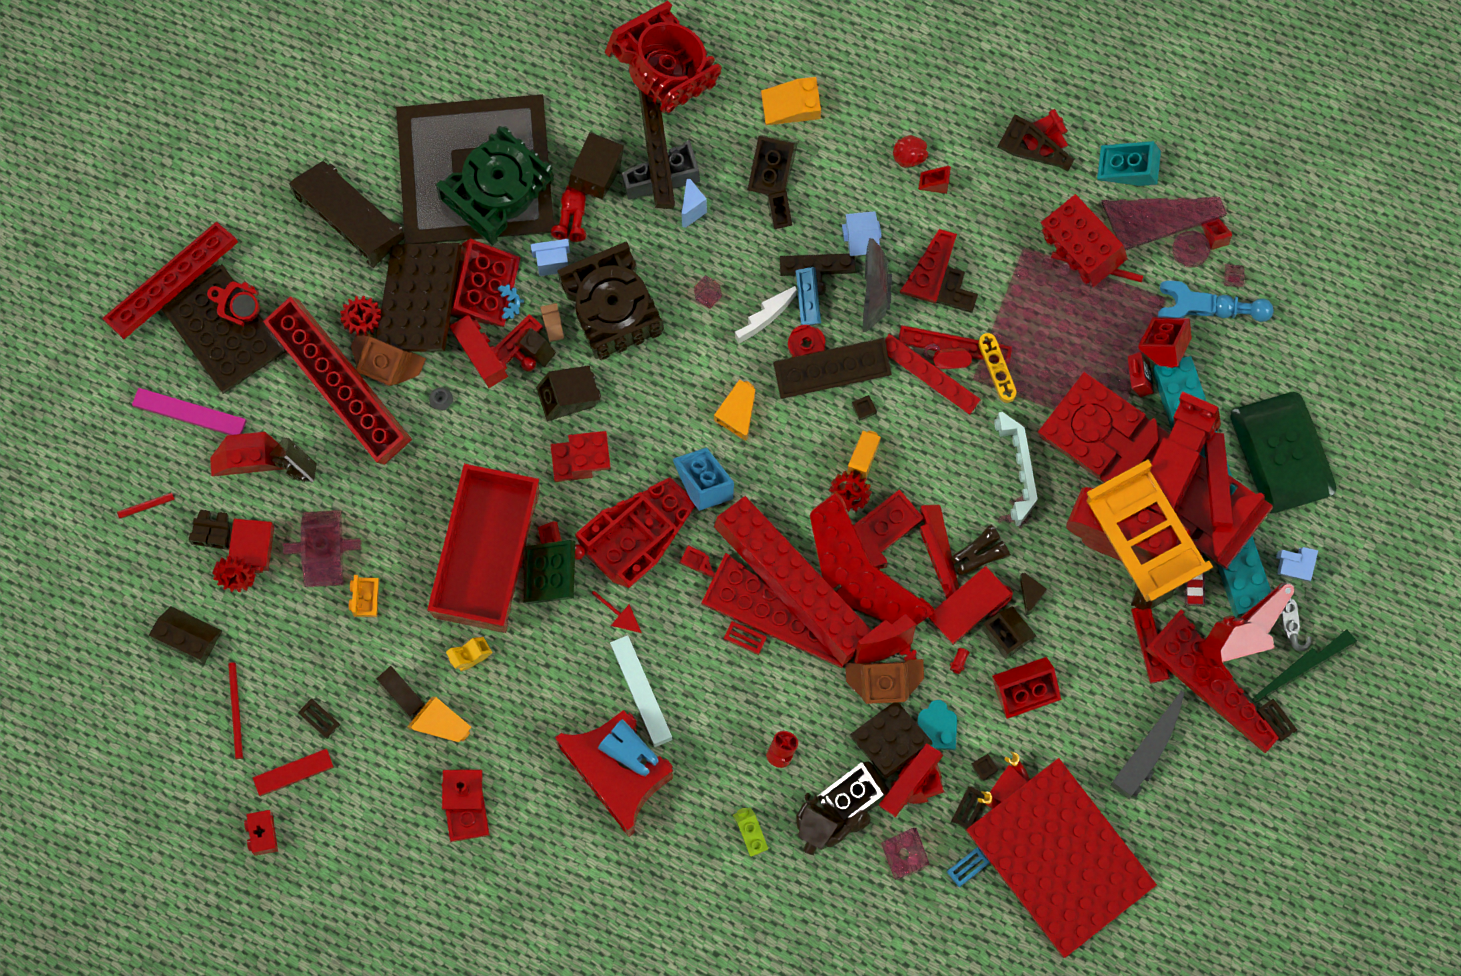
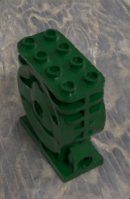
[436,126,554,246]

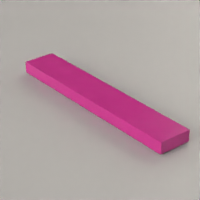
[132,388,247,435]

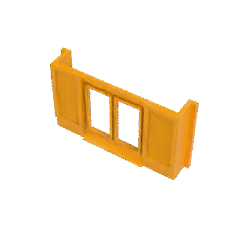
[1087,460,1213,602]

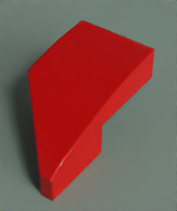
[679,545,715,578]

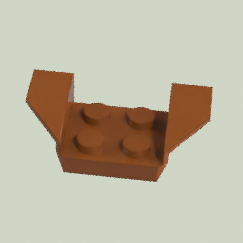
[351,332,426,386]
[845,659,924,704]

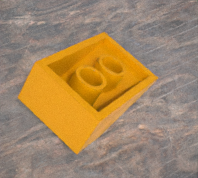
[761,77,821,125]

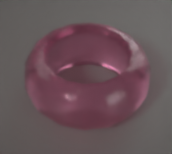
[924,344,941,360]

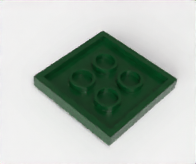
[523,540,576,604]

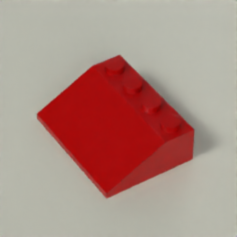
[451,238,521,327]

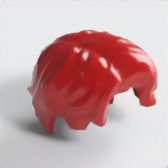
[893,135,928,168]

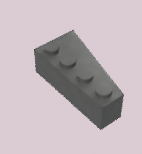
[622,140,700,200]

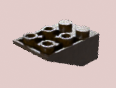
[269,437,317,483]

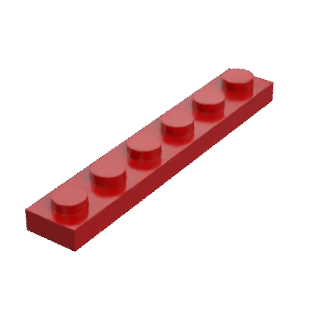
[885,334,982,415]

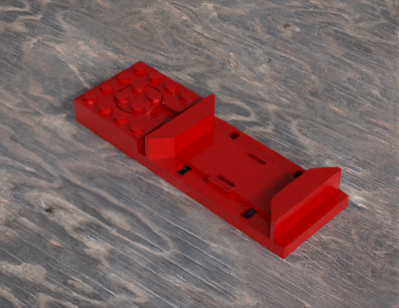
[1038,372,1273,569]

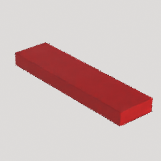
[1131,608,1170,684]
[879,743,943,817]
[252,748,334,797]

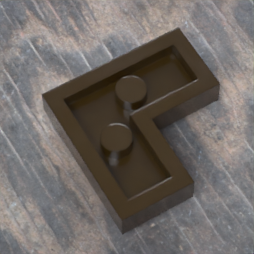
[936,267,978,313]

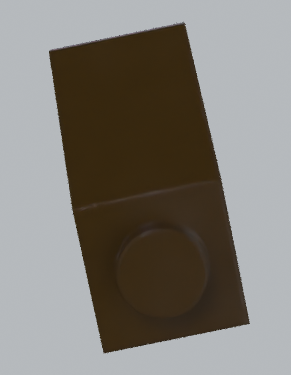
[515,328,556,367]

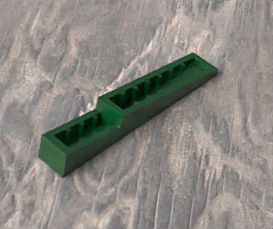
[1252,629,1357,703]

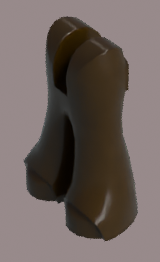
[950,524,1011,575]

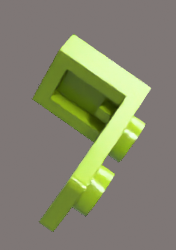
[733,807,768,857]

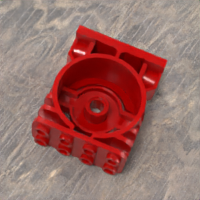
[605,1,722,113]

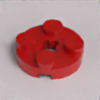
[788,325,825,357]

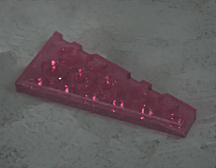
[1101,197,1227,251]

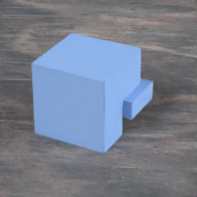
[842,211,881,256]
[531,239,570,276]
[1276,547,1318,582]

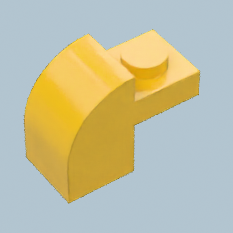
[446,637,493,671]

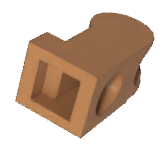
[540,303,564,342]

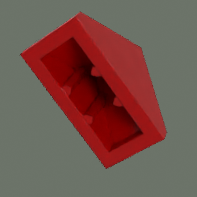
[918,165,951,194]
[1202,219,1232,250]

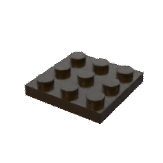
[850,702,933,778]

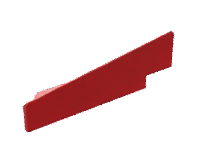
[919,504,959,599]

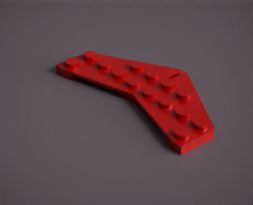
[810,491,935,626]

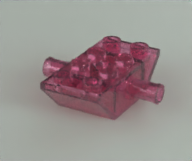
[283,510,362,587]

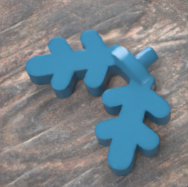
[498,284,524,319]

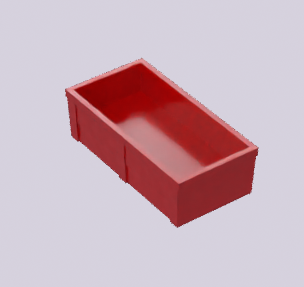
[427,463,539,633]

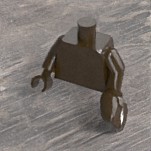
[796,793,871,855]

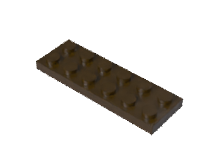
[773,337,892,399]

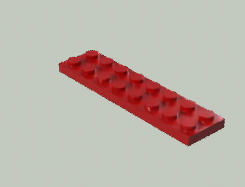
[102,222,238,340]

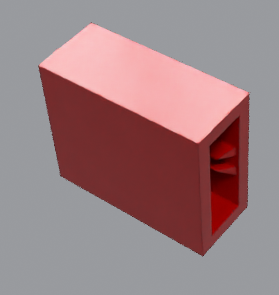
[228,519,275,573]

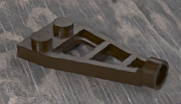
[997,114,1075,172]

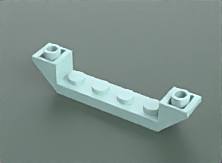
[994,412,1038,526]

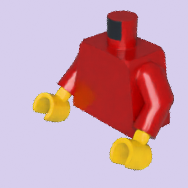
[978,751,1030,809]

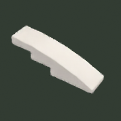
[735,286,797,344]

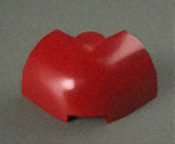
[899,757,945,804]

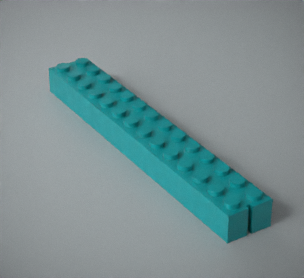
[1152,356,1271,619]

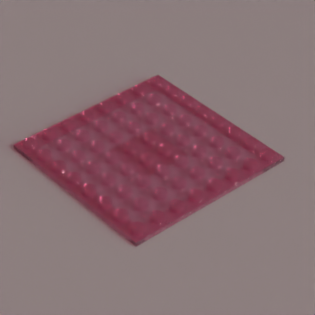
[973,247,1165,410]

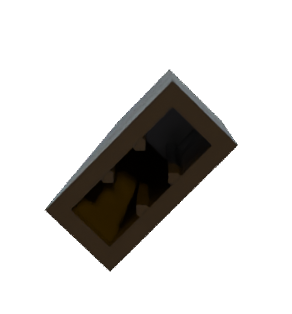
[376,666,425,721]

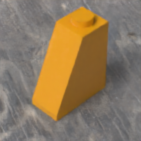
[714,379,755,441]
[847,431,881,479]
[407,696,471,742]

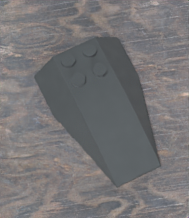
[862,238,892,332]

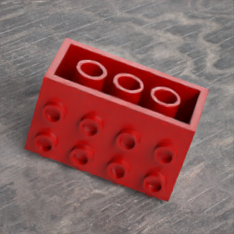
[1041,194,1128,287]

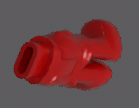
[551,185,586,242]

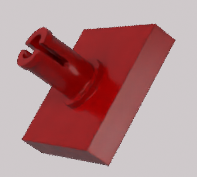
[442,770,483,810]

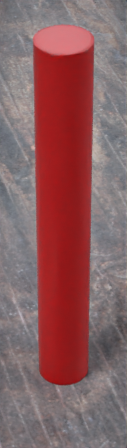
[117,493,175,519]

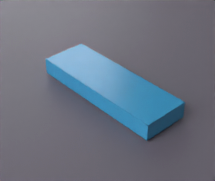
[796,267,821,325]

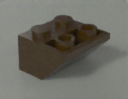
[982,606,1037,659]

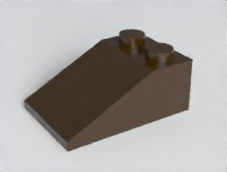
[747,135,798,195]
[817,762,890,824]

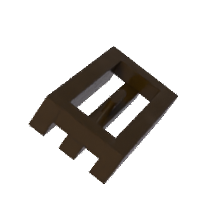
[298,698,340,739]
[1257,699,1297,742]
[951,786,985,829]

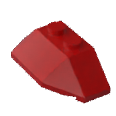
[210,432,284,477]

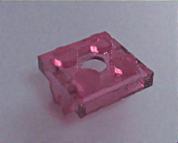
[881,828,930,880]

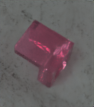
[694,275,722,309]

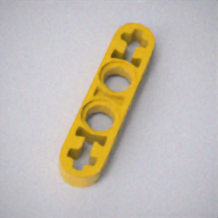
[979,333,1017,403]

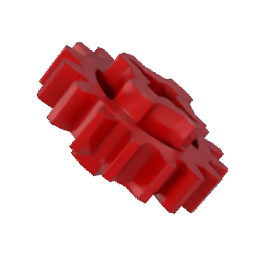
[340,296,381,336]
[829,471,872,512]
[212,556,256,592]

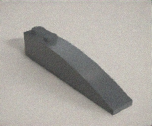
[1110,690,1185,800]

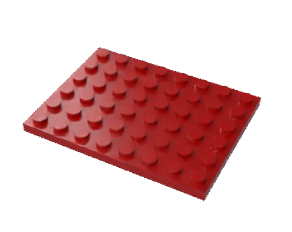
[965,758,1157,958]

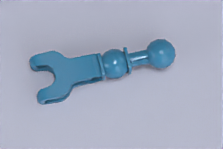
[1158,281,1274,322]

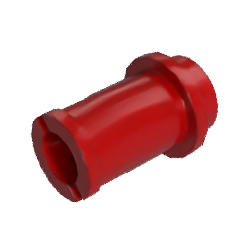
[950,648,970,674]

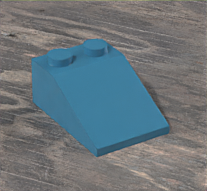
[673,448,734,511]

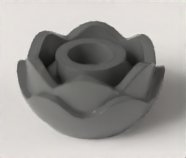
[429,387,453,411]

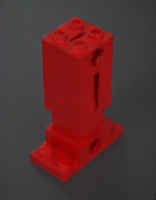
[1145,391,1221,517]

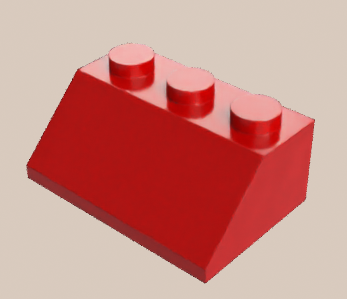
[1138,317,1192,368]
[992,657,1062,719]

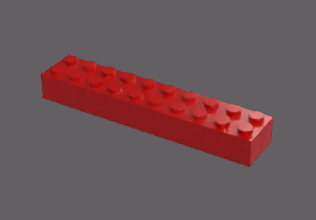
[263,296,412,465]
[714,496,872,665]

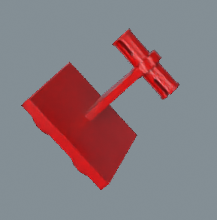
[1022,109,1068,162]

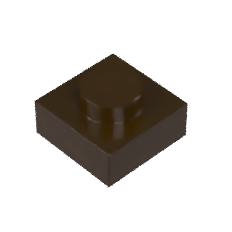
[852,395,877,421]
[971,754,998,781]

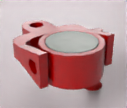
[207,281,260,327]

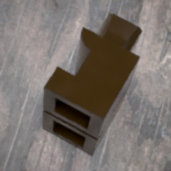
[188,510,231,550]

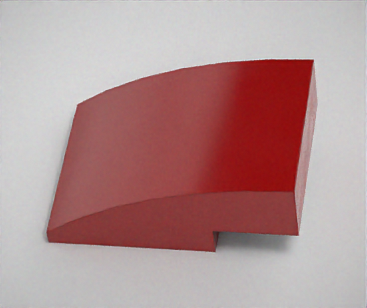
[854,614,916,664]

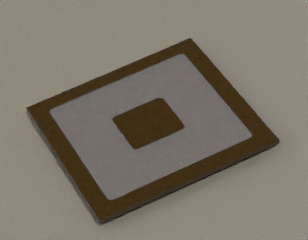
[396,94,554,244]

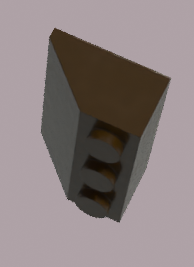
[149,606,222,665]

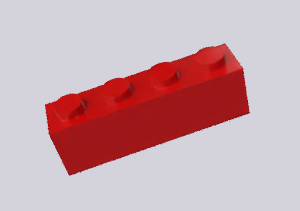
[449,314,508,388]

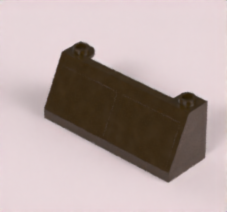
[289,160,404,268]

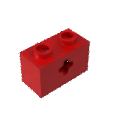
[244,810,278,856]

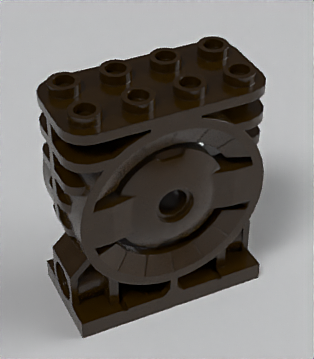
[557,241,664,360]

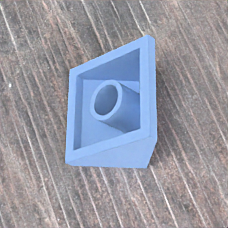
[682,179,707,228]

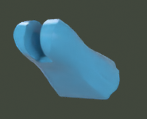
[598,719,659,776]

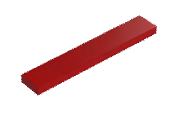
[898,325,1012,365]
[1204,432,1233,528]

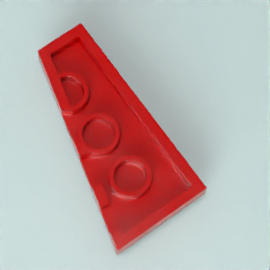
[900,229,957,304]

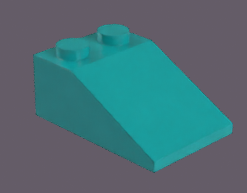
[1097,141,1161,186]

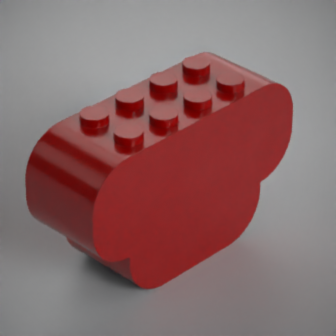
[1066,487,1190,565]

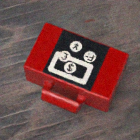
[1128,352,1154,397]

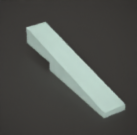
[610,635,672,747]

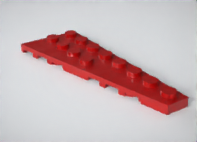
[701,553,844,669]
[1145,609,1279,753]

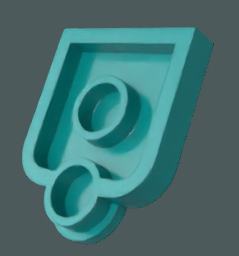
[917,700,957,750]

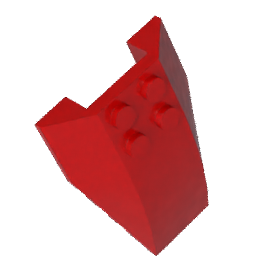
[575,477,695,588]

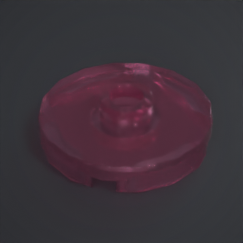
[1172,231,1210,267]

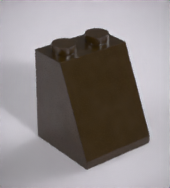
[569,132,624,200]
[536,365,601,421]

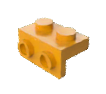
[349,575,379,617]

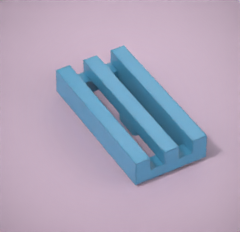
[946,847,990,887]

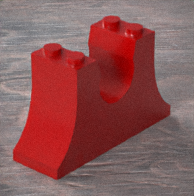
[555,710,673,837]

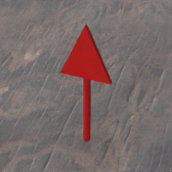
[592,591,642,633]

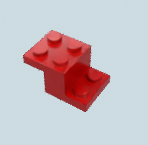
[550,431,611,482]

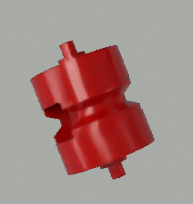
[766,731,799,768]

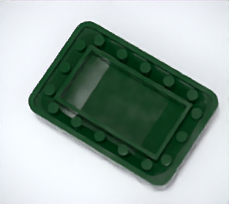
[1230,392,1336,514]

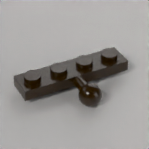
[780,253,855,296]

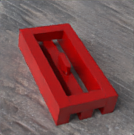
[724,621,767,655]

